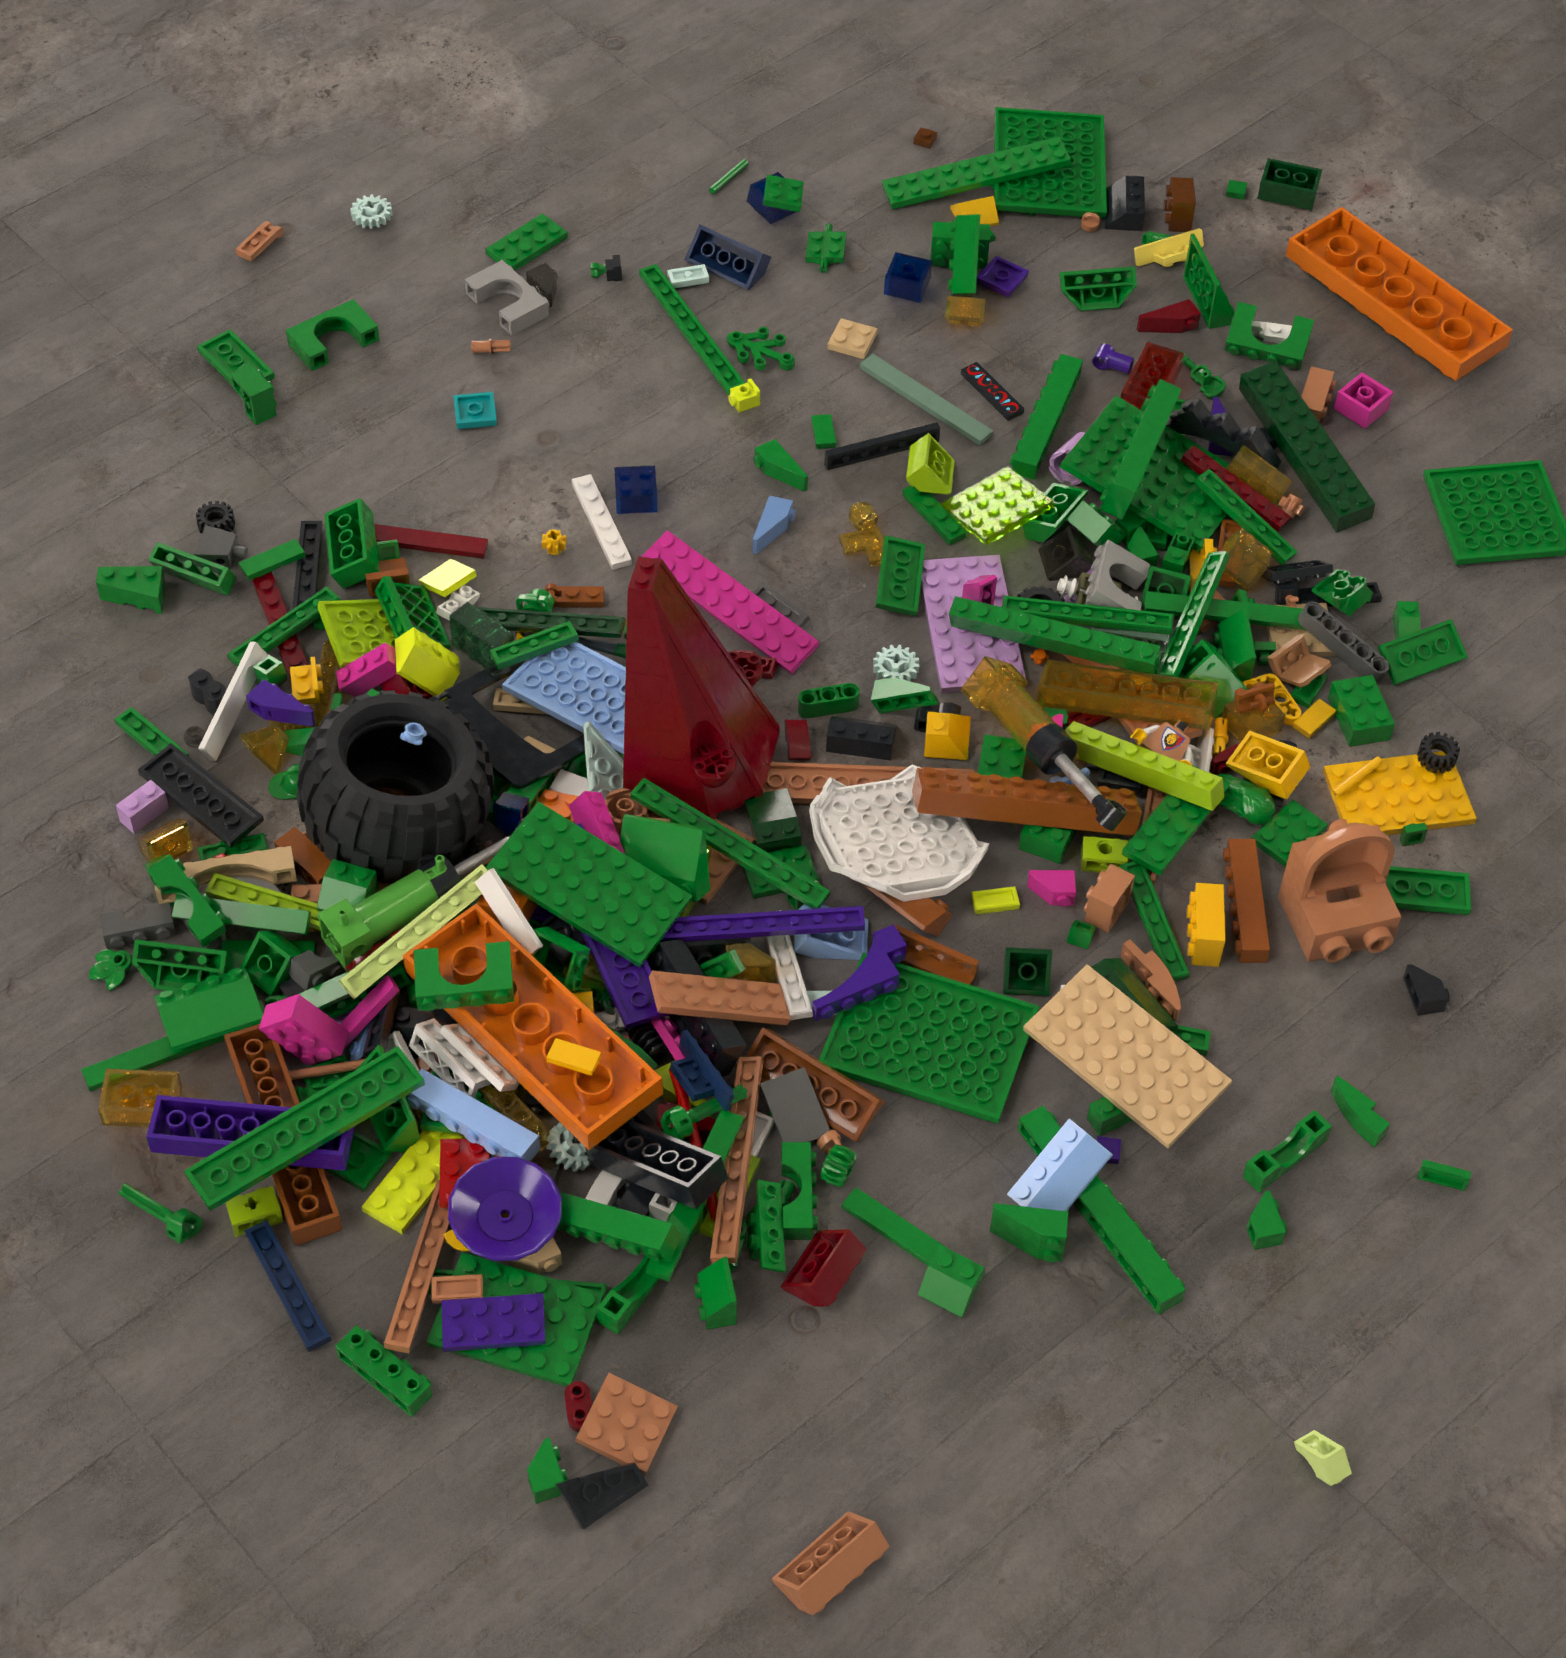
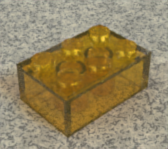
[98,1069,182,1127]

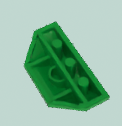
[1059,266,1137,311]
[132,939,228,990]

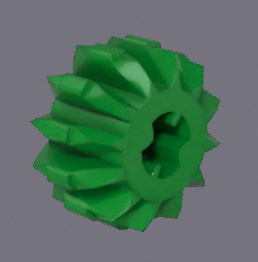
[821,1144,856,1187]

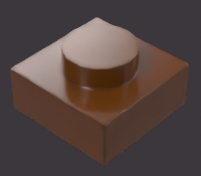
[913,127,937,149]

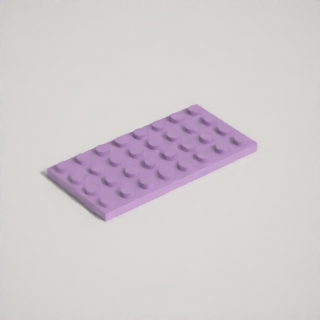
[921,555,1026,693]

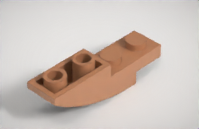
[1120,939,1181,1023]

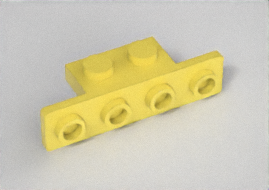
[1134,228,1204,267]

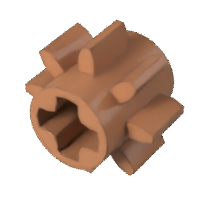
[1278,494,1305,519]

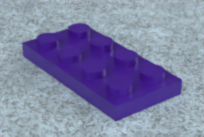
[442,1293,545,1352]

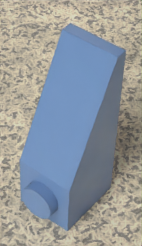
[752,496,796,554]

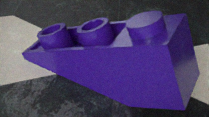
[246,679,315,726]

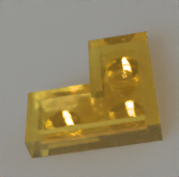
[839,527,883,566]

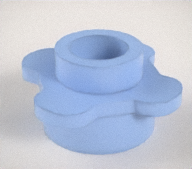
[400,723,427,745]

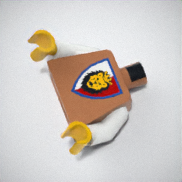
[1130,720,1192,766]

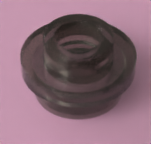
[184,726,205,747]

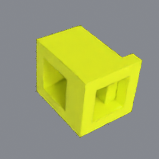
[728,379,760,413]

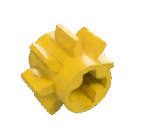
[541,529,567,555]

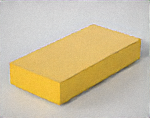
[1292,699,1337,739]
[546,1038,601,1076]

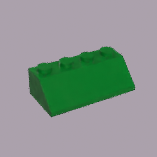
[948,214,980,296]
[356,1045,420,1153]

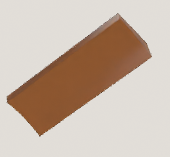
[746,1028,886,1142]

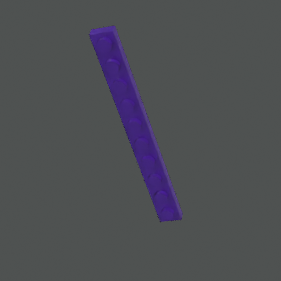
[660,906,865,942]

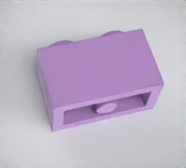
[116,780,169,834]

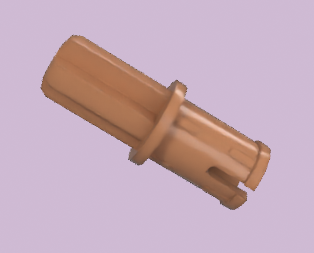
[471,339,511,354]

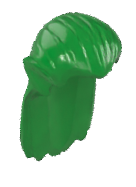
[1218,774,1275,825]

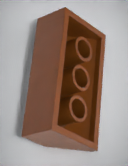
[861,883,954,936]

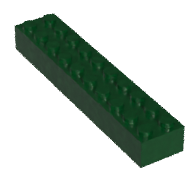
[1239,361,1375,533]

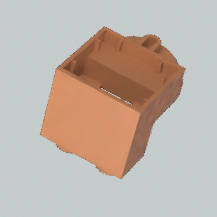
[1278,819,1401,963]

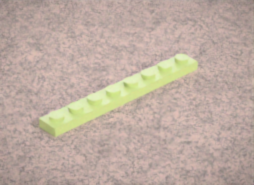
[339,864,488,999]

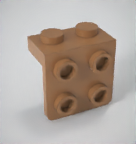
[1267,635,1331,687]

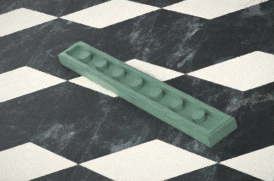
[859,353,993,446]

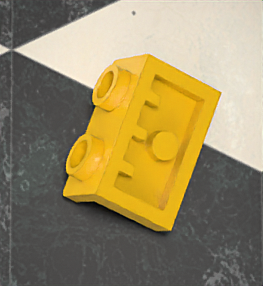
[290,657,324,705]

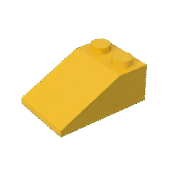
[1226,731,1310,800]

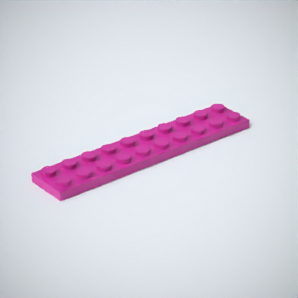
[641,530,820,675]

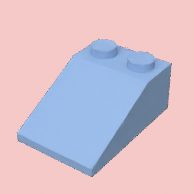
[794,904,868,960]

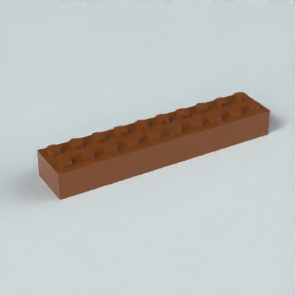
[912,767,1142,836]
[224,1024,343,1246]

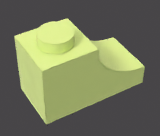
[1294,1430,1352,1486]

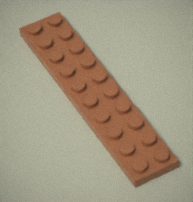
[764,762,974,804]

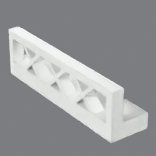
[409,1018,491,1099]

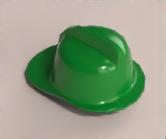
[268,763,300,800]

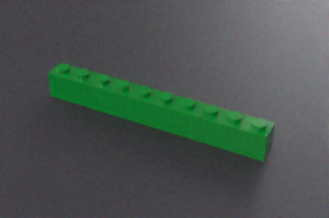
[949,596,1161,677]
[1018,1105,1185,1315]

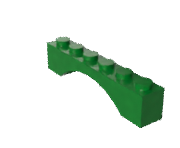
[597,1210,703,1335]

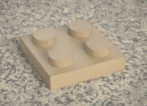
[827,318,877,359]

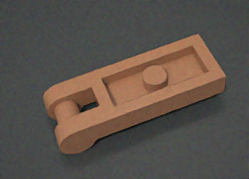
[235,221,284,262]

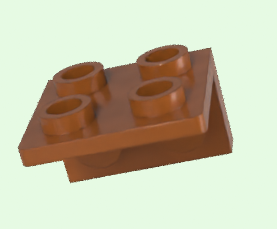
[366,558,410,597]

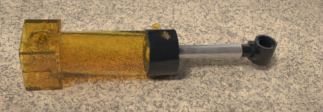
[960,656,1127,831]

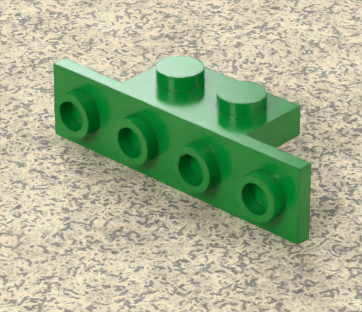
[745,1180,786,1273]

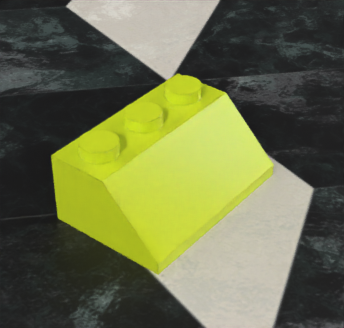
[395,627,460,701]

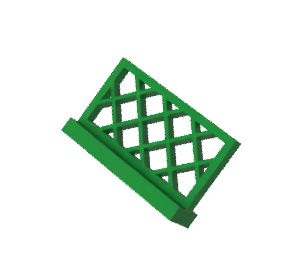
[375,576,451,650]

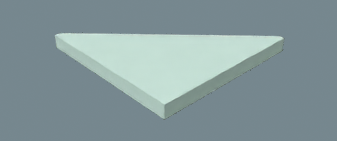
[583,721,623,800]

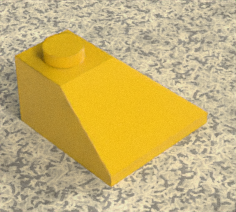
[924,712,971,760]

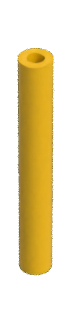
[1332,756,1382,798]

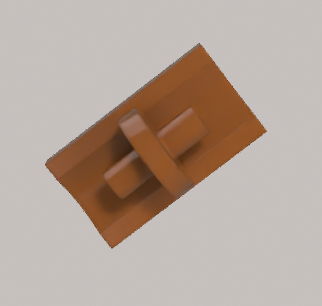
[1234,682,1275,714]

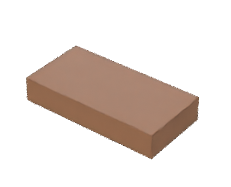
[432,1274,483,1304]

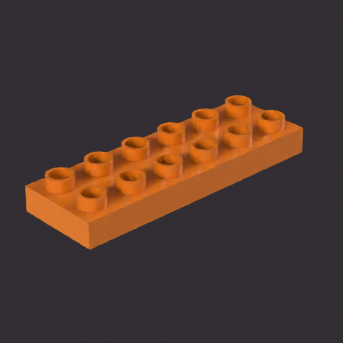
[1286,207,1513,381]
[403,903,663,1150]

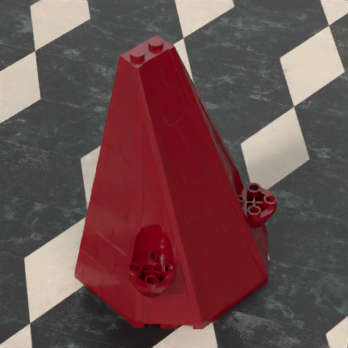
[623,556,780,820]

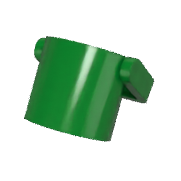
[516,589,555,612]

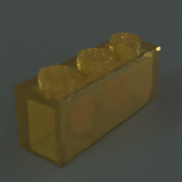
[1226,445,1292,504]

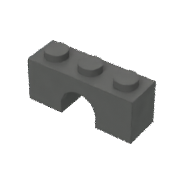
[100,902,176,949]
[289,946,347,991]

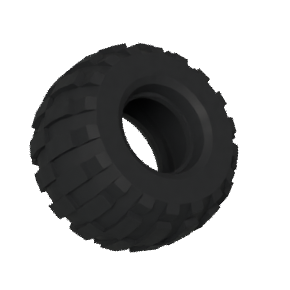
[297,690,494,883]

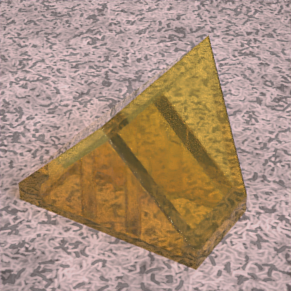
[239,724,289,775]

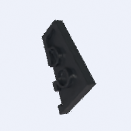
[555,1462,648,1529]

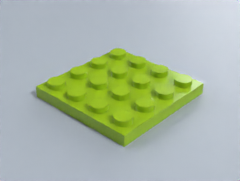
[317,599,396,669]

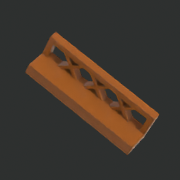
[895,925,979,985]

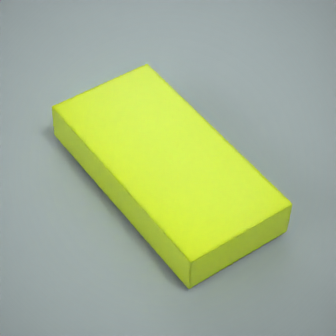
[971,886,1020,915]

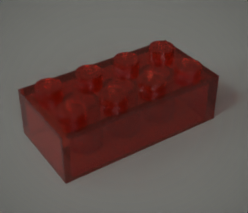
[1120,342,1184,410]

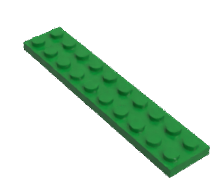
[882,137,1071,209]
[184,1046,425,1211]

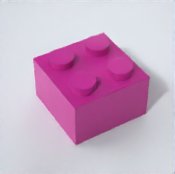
[1334,372,1394,429]

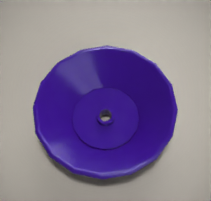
[448,1157,562,1261]

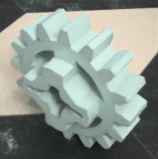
[351,194,392,229]
[873,645,919,682]
[546,1122,591,1172]

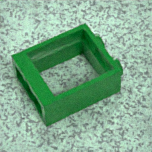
[532,926,590,993]

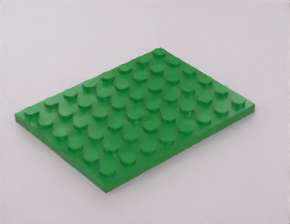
[994,107,1107,218]
[1060,395,1253,553]
[819,953,1040,1124]

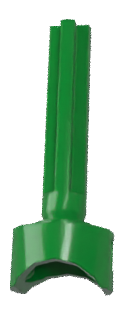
[660,1084,748,1140]
[118,1183,203,1245]

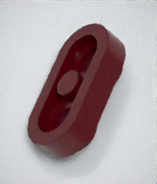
[564,1381,592,1432]

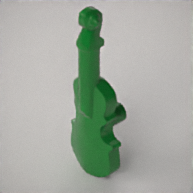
[1177,351,1226,399]

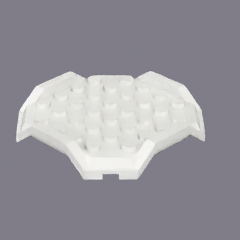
[809,765,989,902]

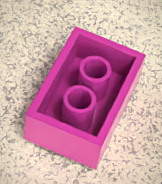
[259,994,349,1065]

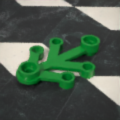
[727,327,795,371]

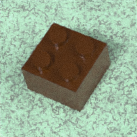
[1163,177,1196,232]

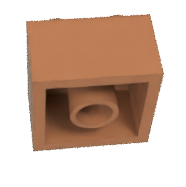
[1084,864,1135,933]

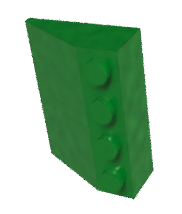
[1183,234,1234,329]
[620,814,710,902]
[154,967,263,1051]

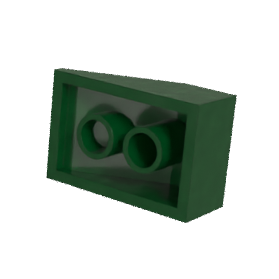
[745,788,801,853]

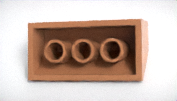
[771,1511,890,1616]

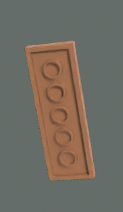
[649,971,791,1025]

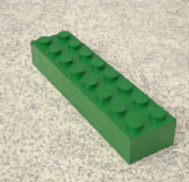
[1099,379,1182,520]

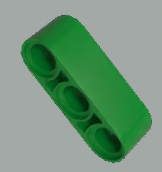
[798,683,860,718]

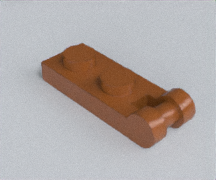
[545,583,604,608]

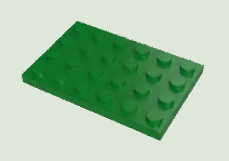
[426,1252,604,1387]

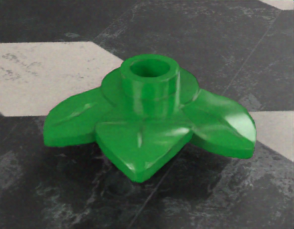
[89,949,132,991]

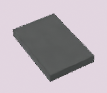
[760,1067,830,1142]

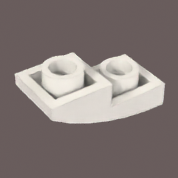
[436,585,480,622]
[586,1170,627,1206]

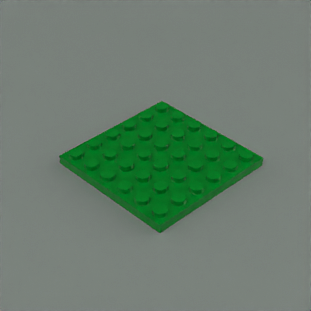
[1423,460,1566,565]

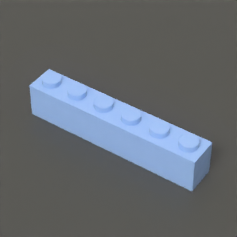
[405,1069,541,1161]

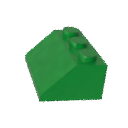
[1021,483,1089,543]
[1213,609,1256,682]

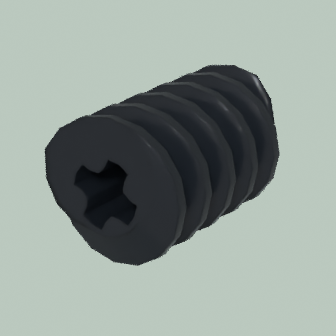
[624,1021,669,1066]

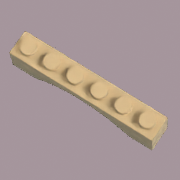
[155,846,297,904]

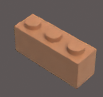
[1302,366,1336,423]

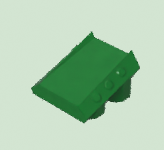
[1312,569,1373,618]

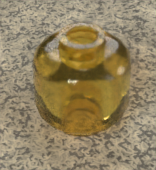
[848,502,879,532]

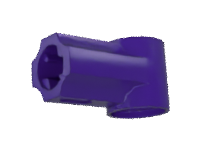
[1092,344,1134,374]

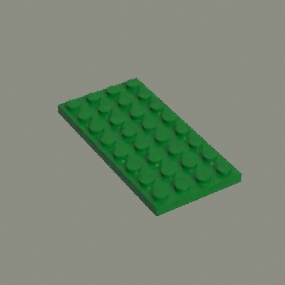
[485,802,692,967]

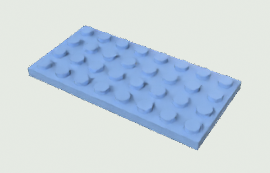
[502,642,626,754]

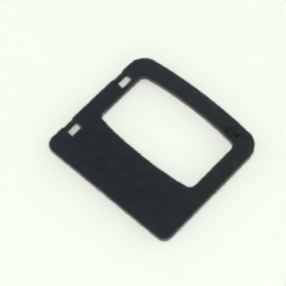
[427,661,585,789]

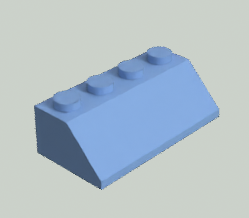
[1007,1119,1113,1211]

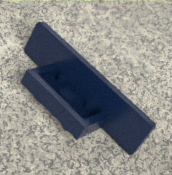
[670,1030,734,1111]

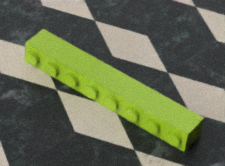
[1065,721,1224,811]

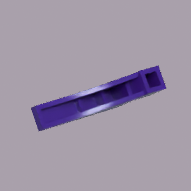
[812,924,907,1021]

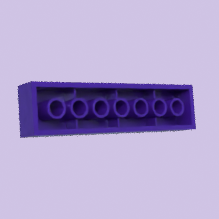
[146,1095,355,1171]

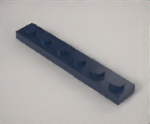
[244,1220,331,1352]

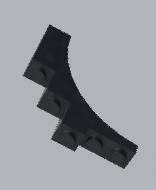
[1166,398,1282,479]

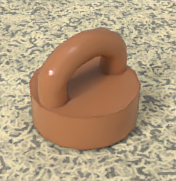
[1081,213,1100,232]
[817,1130,841,1154]

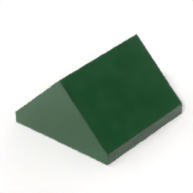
[1003,947,1052,996]

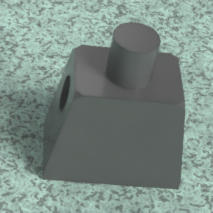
[194,526,248,569]

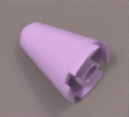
[1049,432,1085,485]

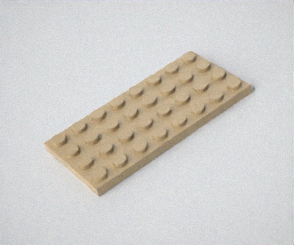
[1024,965,1232,1149]

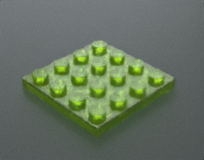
[941,466,1054,545]

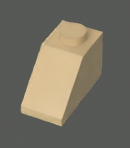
[505,1238,562,1275]

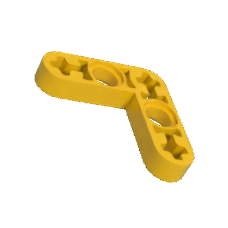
[1230,673,1301,726]

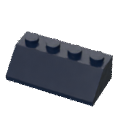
[684,224,772,290]

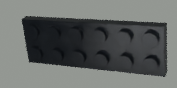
[138,743,264,848]

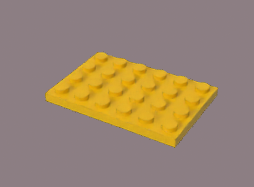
[1323,751,1477,835]

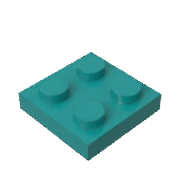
[453,392,497,429]

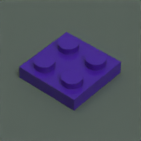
[976,256,1029,298]

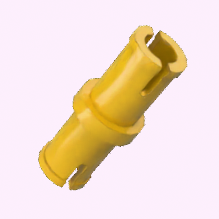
[1211,717,1229,759]

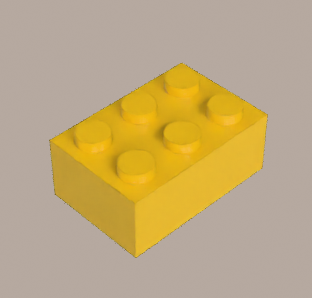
[1186,883,1225,967]

